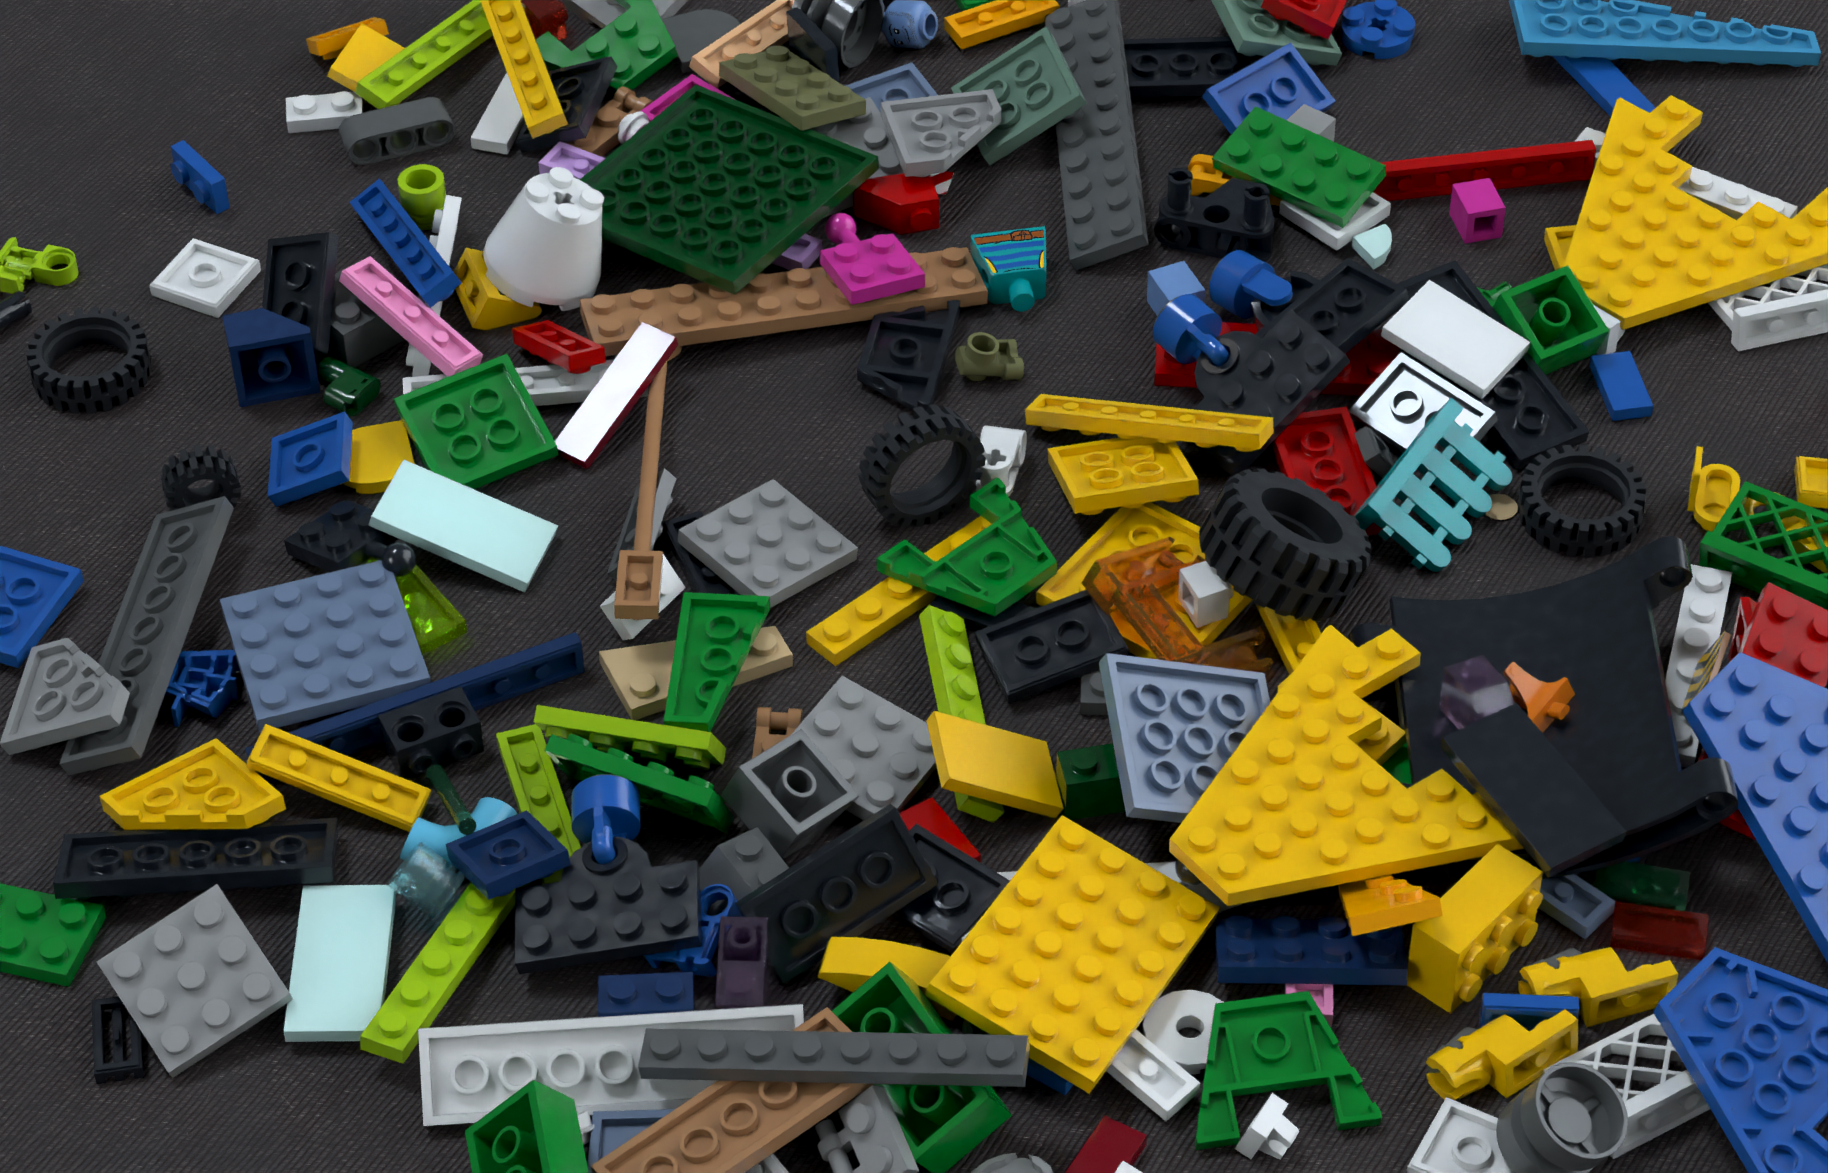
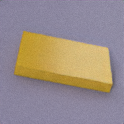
[926,711,1064,818]

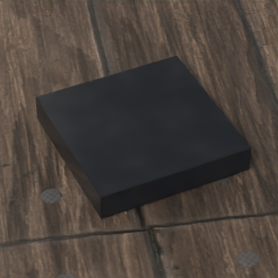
[786,7,840,83]

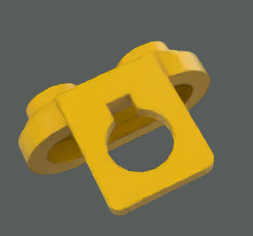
[1687,446,1740,532]

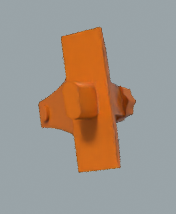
[1503,662,1575,733]

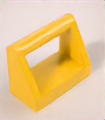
[454,248,542,330]

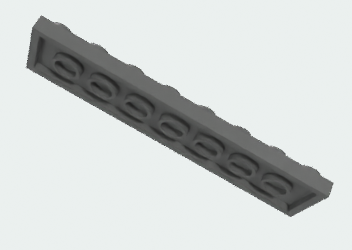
[59,496,234,775]

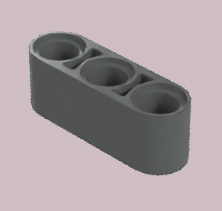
[339,97,455,165]

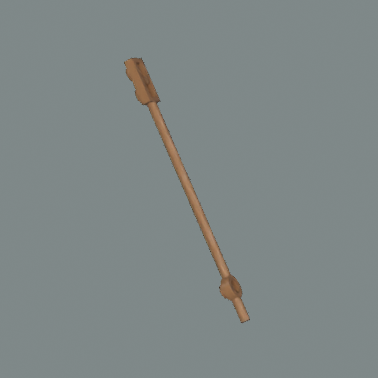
[614,346,681,620]

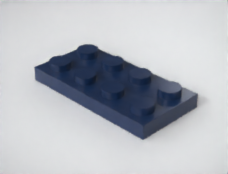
[1214,916,1408,985]

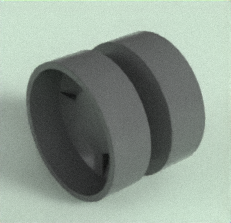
[1496,1062,1628,1173]

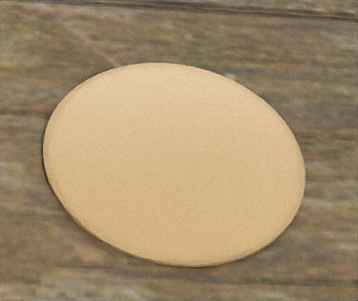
[1485,494,1518,520]

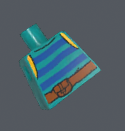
[971,226,1046,312]

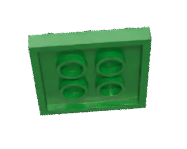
[394,354,558,489]

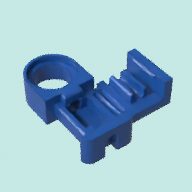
[644,884,741,977]

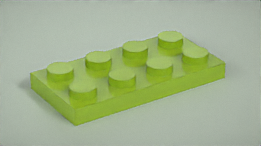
[533,705,726,770]

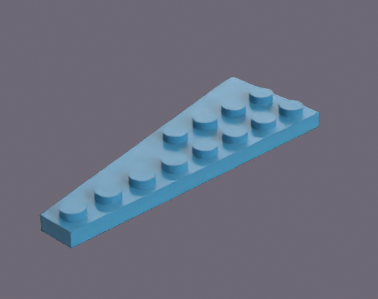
[1509,0,1821,67]

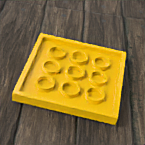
[1036,502,1253,664]

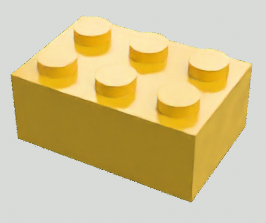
[1407,844,1543,1014]

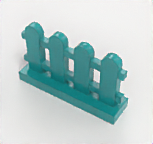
[1354,398,1512,572]

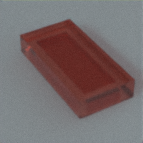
[1610,902,1708,960]

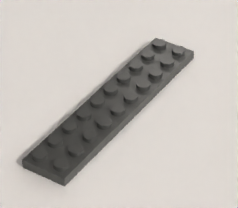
[1045,0,1149,271]

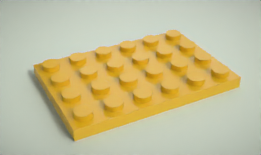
[925,815,1220,1094]

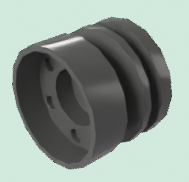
[791,0,884,68]

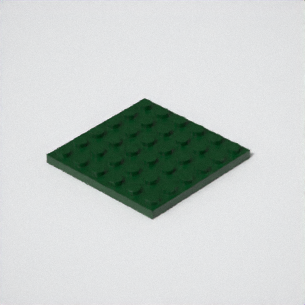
[580,84,879,295]

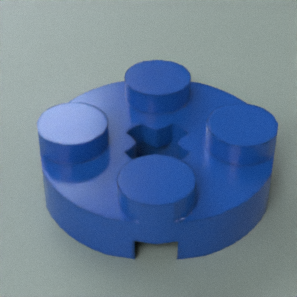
[1341,0,1415,59]

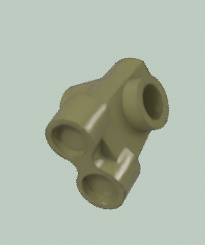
[955,332,1024,381]

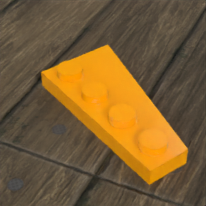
[1338,874,1443,936]

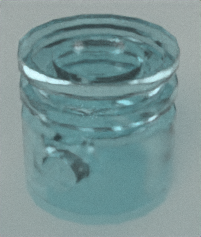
[387,842,465,919]

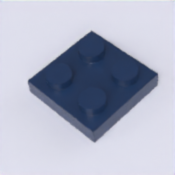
[446,810,571,900]

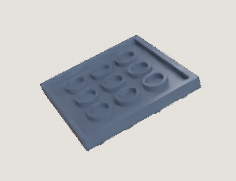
[220,560,431,732]
[1099,653,1270,823]

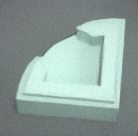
[1352,224,1392,269]

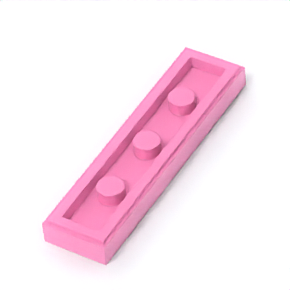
[339,256,483,377]

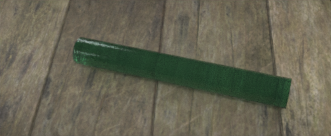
[426,764,477,835]

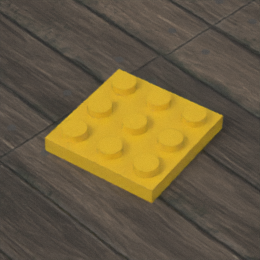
[1047,437,1199,515]

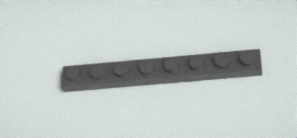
[638,1028,1030,1087]

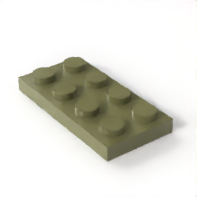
[719,46,866,131]

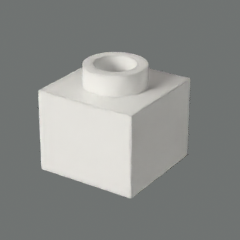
[1178,561,1233,628]

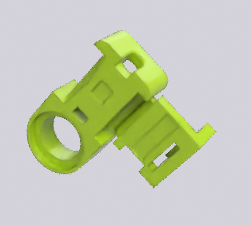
[0,237,79,294]

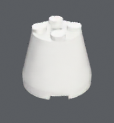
[482,167,604,311]

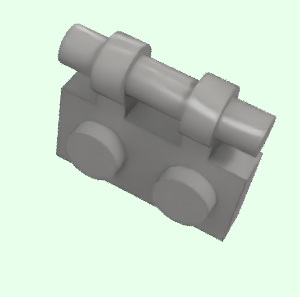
[815,1085,919,1173]

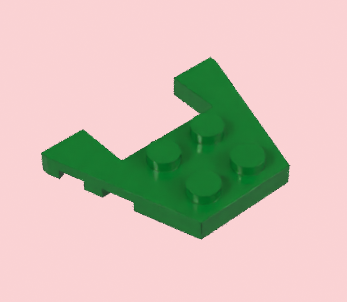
[536,0,678,96]
[877,478,1057,616]
[1194,991,1382,1150]

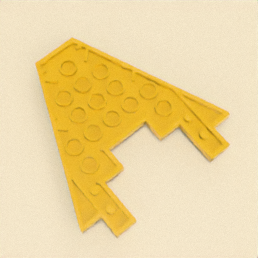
[1563,95,1828,330]
[1169,625,1524,906]

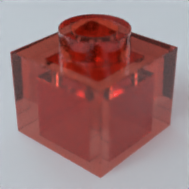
[521,0,568,40]

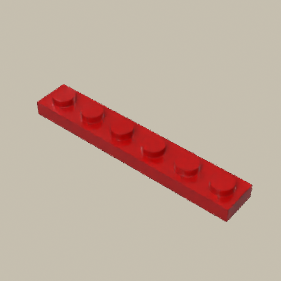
[1373,140,1596,201]

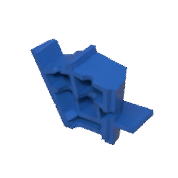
[164,650,240,727]

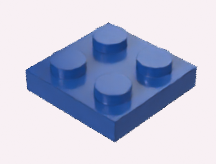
[268,411,353,507]

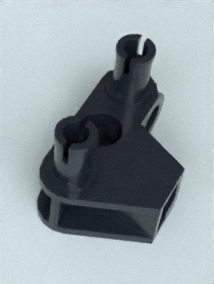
[1154,168,1274,262]

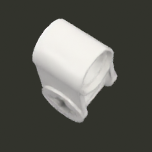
[976,425,1027,497]

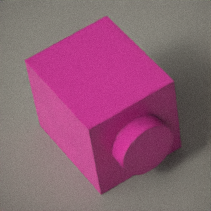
[1449,178,1506,244]

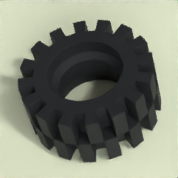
[160,445,241,511]

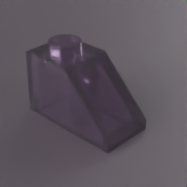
[1439,655,1514,729]

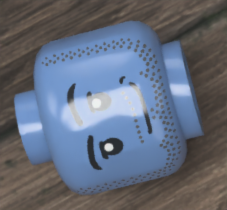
[881,0,938,49]

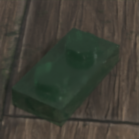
[1594,861,1691,918]

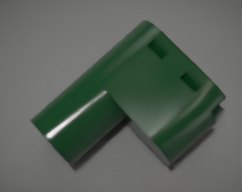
[318,357,381,417]

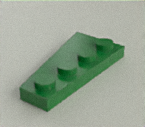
[664,592,770,732]

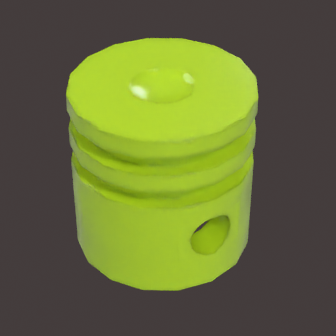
[397,164,446,230]

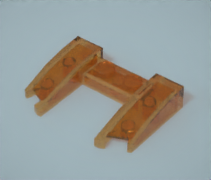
[1081,537,1273,673]

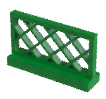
[1699,481,1828,610]

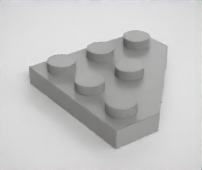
[881,89,1002,177]
[0,638,130,755]

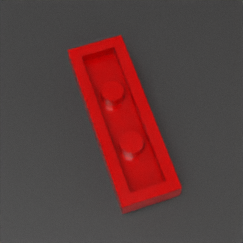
[512,320,606,374]

